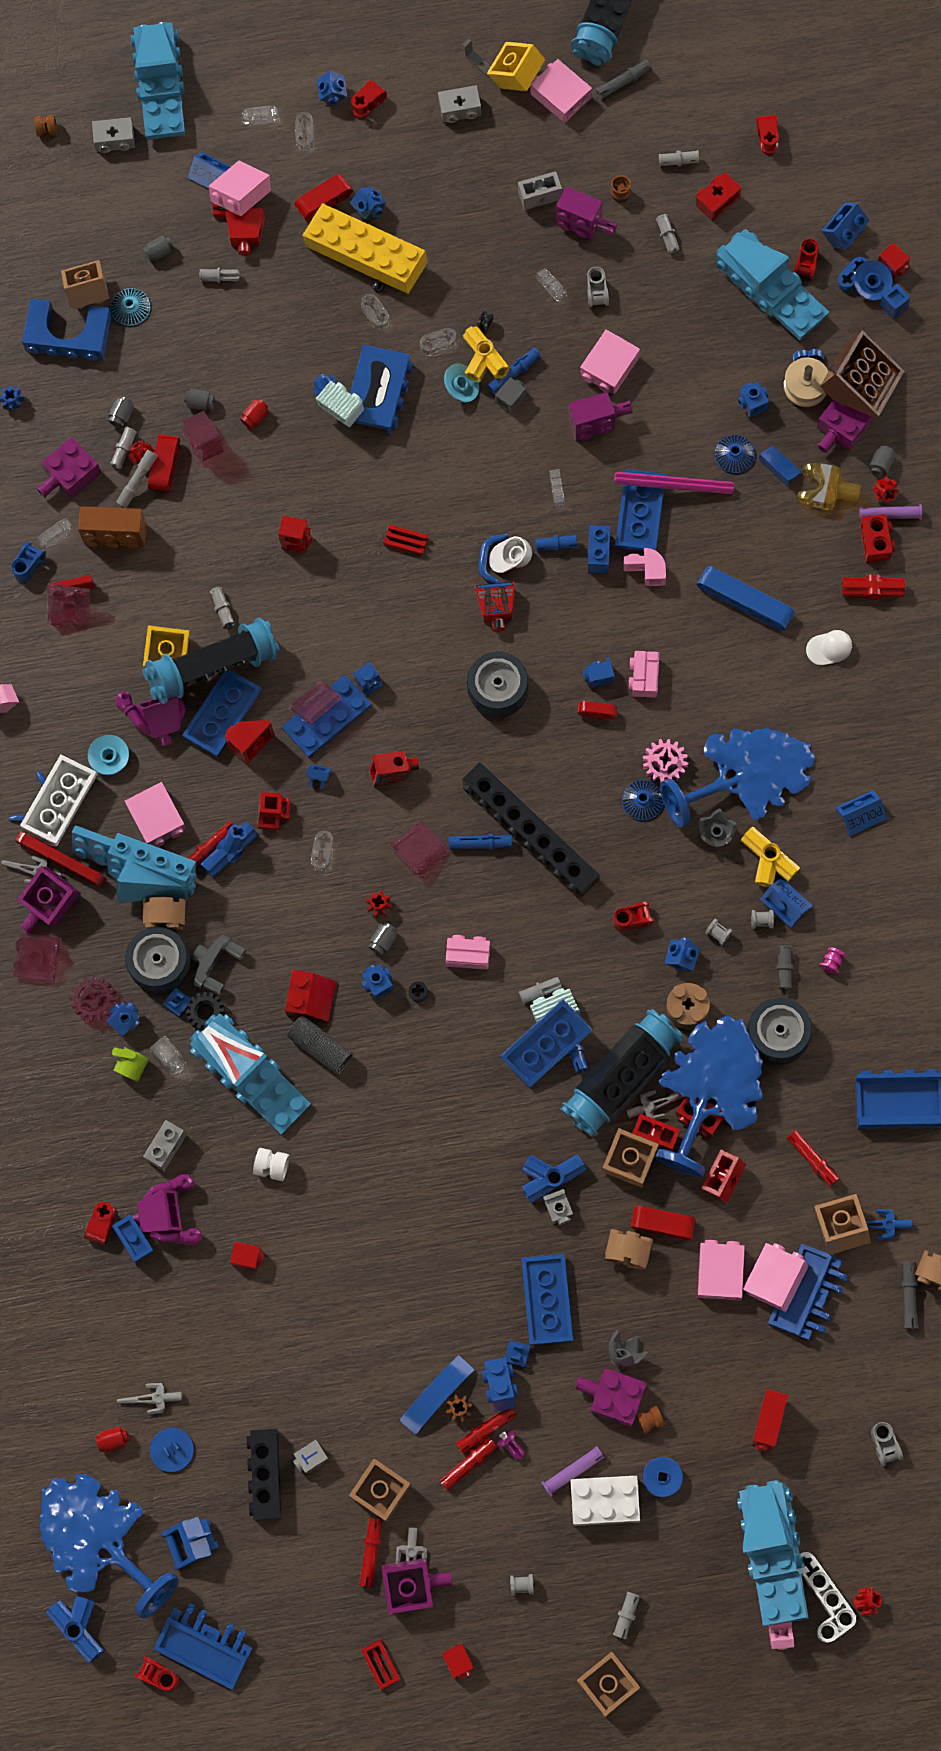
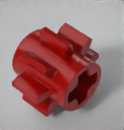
[128,441,154,465]
[872,477,900,504]
[366,890,392,918]
[854,1587,882,1615]

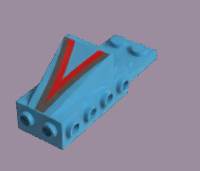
[189,1014,311,1134]

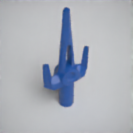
[866,1209,912,1240]

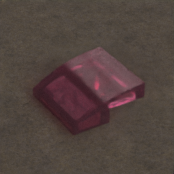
[289,680,341,725]

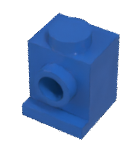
[582,657,614,688]
[353,662,383,697]

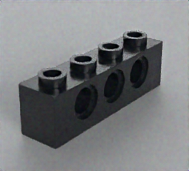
[247,1429,282,1521]

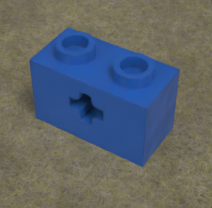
[588,525,610,573]

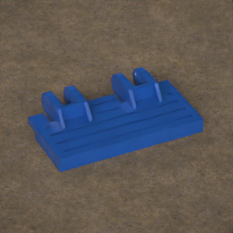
[768,1244,848,1340]
[154,1603,252,1690]

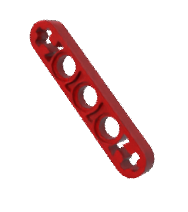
[14,831,107,888]

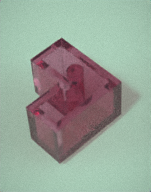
[182,411,224,462]

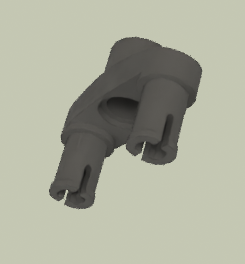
[191,935,246,996]

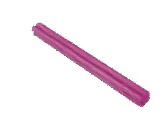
[614,472,734,494]

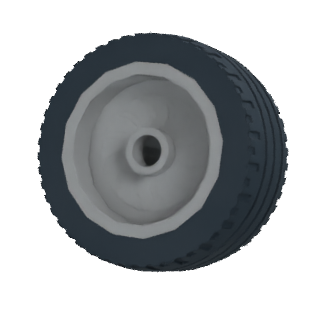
[467,651,529,718]
[125,926,190,993]
[747,997,812,1064]

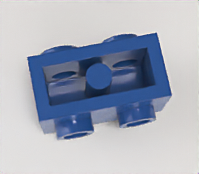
[822,202,870,250]
[482,1357,518,1412]

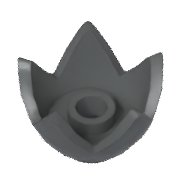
[699,809,737,847]
[608,1330,648,1369]

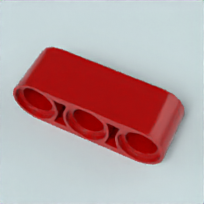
[294,174,353,221]
[148,434,180,492]
[630,1206,696,1240]

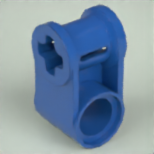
[11,541,46,583]

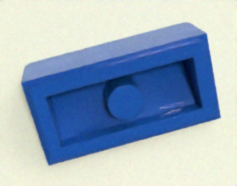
[759,446,802,487]

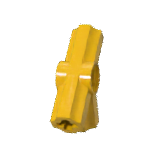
[463,326,510,383]
[740,827,800,887]

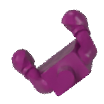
[115,691,185,746]
[132,1174,202,1246]

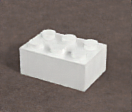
[571,1476,640,1526]

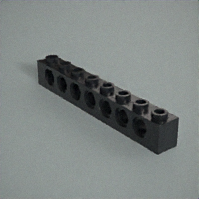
[462,762,600,897]

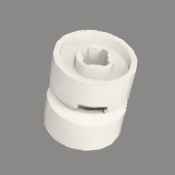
[253,1148,289,1182]

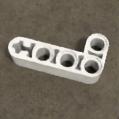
[801,1552,856,1643]

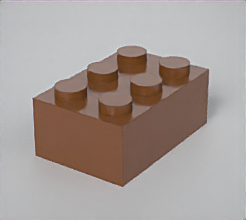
[78,506,146,549]

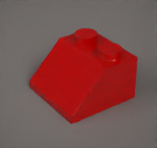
[225,720,275,765]
[285,970,336,1023]

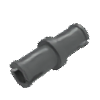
[776,945,793,989]

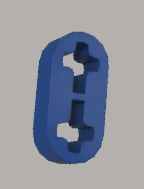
[837,257,867,292]

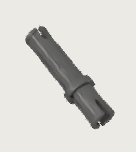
[595,59,652,100]
[901,1262,919,1329]

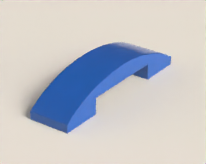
[400,1355,475,1435]

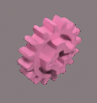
[643,739,688,783]

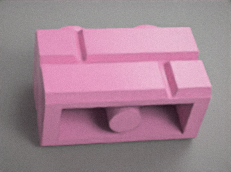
[628,651,659,698]
[446,935,490,969]

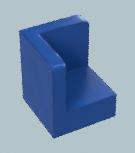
[880,284,911,320]

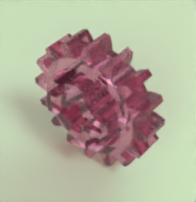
[69,975,116,1022]

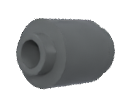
[143,235,174,262]
[184,388,215,411]
[108,396,134,428]
[869,446,895,477]
[369,923,398,956]

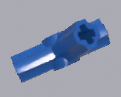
[200,822,259,878]
[522,1154,587,1203]
[46,1596,104,1664]

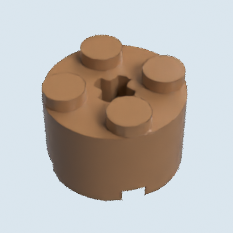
[143,897,186,931]
[666,983,710,1030]
[604,1229,653,1270]
[915,1250,941,1291]

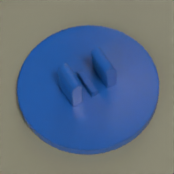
[150,1428,194,1472]

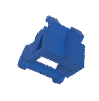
[161,1517,220,1571]

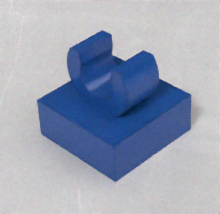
[306,764,332,789]
[163,988,191,1018]
[505,1340,531,1368]

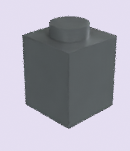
[495,377,526,414]

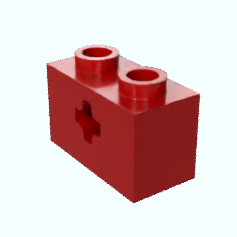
[696,172,742,221]
[632,1114,680,1152]
[702,1150,747,1203]

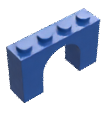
[22,298,112,361]

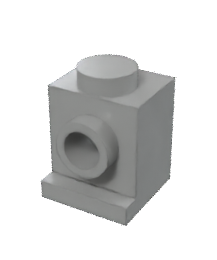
[543,1189,573,1225]

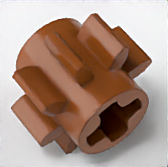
[446,1395,473,1423]

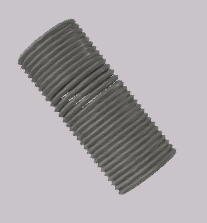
[287,1016,353,1074]

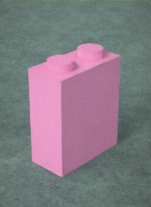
[530,59,592,123]
[209,161,271,216]
[580,330,640,395]
[125,782,186,847]
[697,1240,744,1301]
[743,1243,809,1312]

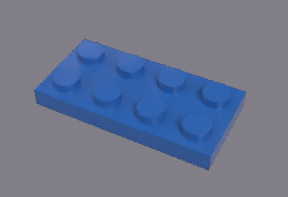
[615,469,666,551]
[182,670,262,758]
[282,675,372,758]
[500,998,592,1087]
[521,1254,573,1346]

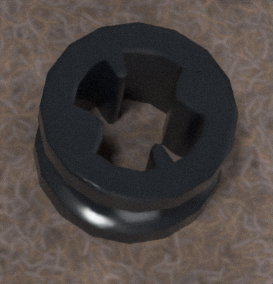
[477,311,494,331]
[409,981,428,1002]

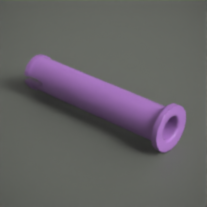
[859,504,922,521]
[541,1446,604,1497]

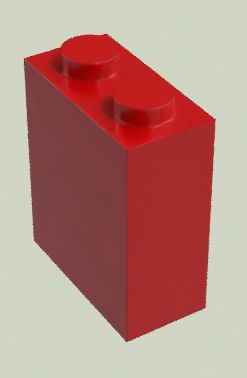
[751,1389,788,1453]

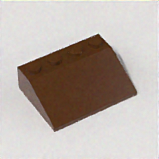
[820,330,904,418]

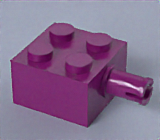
[556,186,617,239]
[568,392,633,441]
[817,400,874,454]
[36,436,101,499]
[17,866,81,934]
[575,1368,646,1427]
[382,1558,452,1614]

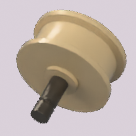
[784,358,828,407]

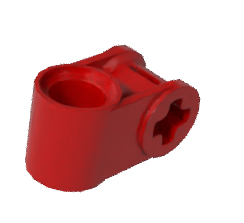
[351,80,387,119]
[756,115,779,155]
[794,238,819,280]
[613,901,655,931]
[84,1201,116,1245]
[135,1656,180,1691]

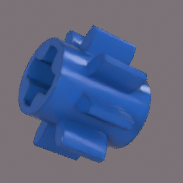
[313,374,337,396]
[0,385,25,412]

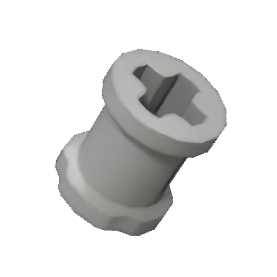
[751,910,774,929]
[705,919,733,946]
[510,1574,534,1596]

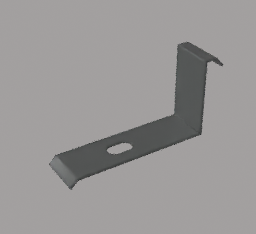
[461,39,491,77]

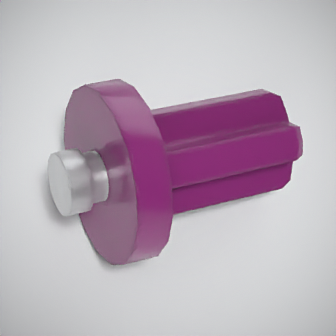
[497,1430,525,1460]

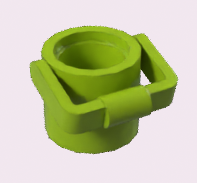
[112,1047,149,1082]

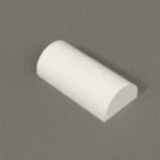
[20,754,98,847]

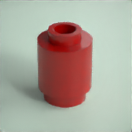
[240,399,269,430]
[95,1426,130,1453]

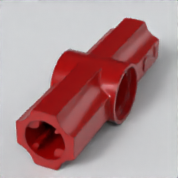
[842,574,905,600]

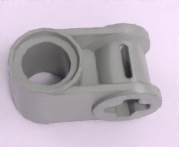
[587,267,609,308]
[871,1422,904,1467]

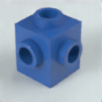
[317,71,347,105]
[350,186,386,219]
[737,382,769,418]
[665,937,700,971]
[361,964,394,1000]
[107,1001,140,1036]

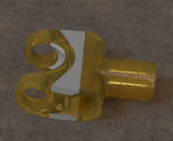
[797,463,861,510]

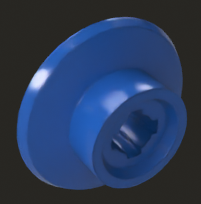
[643,1457,683,1497]

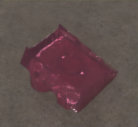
[46,583,90,627]
[390,821,449,874]
[13,933,61,981]

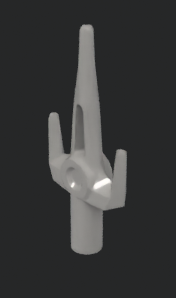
[1,856,62,884]
[626,1090,684,1120]
[117,1383,182,1414]
[396,1527,427,1563]

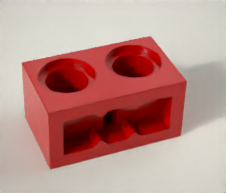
[860,514,895,563]
[278,515,312,554]
[675,1097,725,1139]

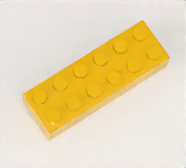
[302,203,428,294]

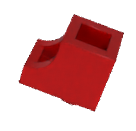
[257,792,290,830]

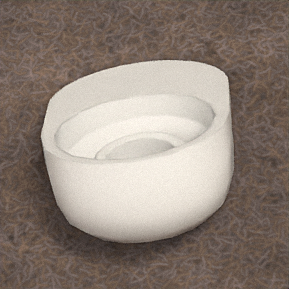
[489,537,532,573]
[806,630,852,665]

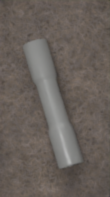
[116,449,158,508]

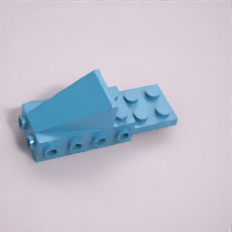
[131,22,185,140]
[716,229,829,341]
[72,825,196,903]
[737,1480,809,1627]

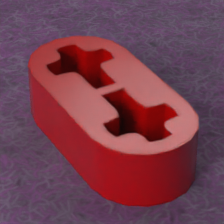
[577,701,617,720]

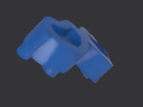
[792,349,824,362]

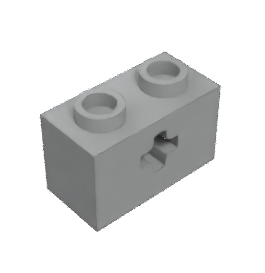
[438,85,481,123]
[92,117,135,153]
[518,171,562,210]
[143,1120,187,1171]

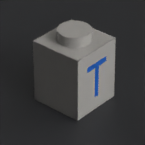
[293,1440,329,1474]

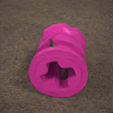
[819,947,846,975]

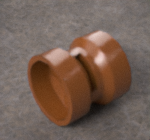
[34,114,57,137]
[611,175,631,202]
[636,1406,665,1434]

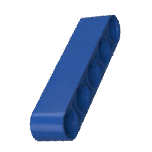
[696,566,795,631]

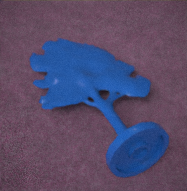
[660,728,815,828]
[655,1015,763,1178]
[39,1474,179,1619]

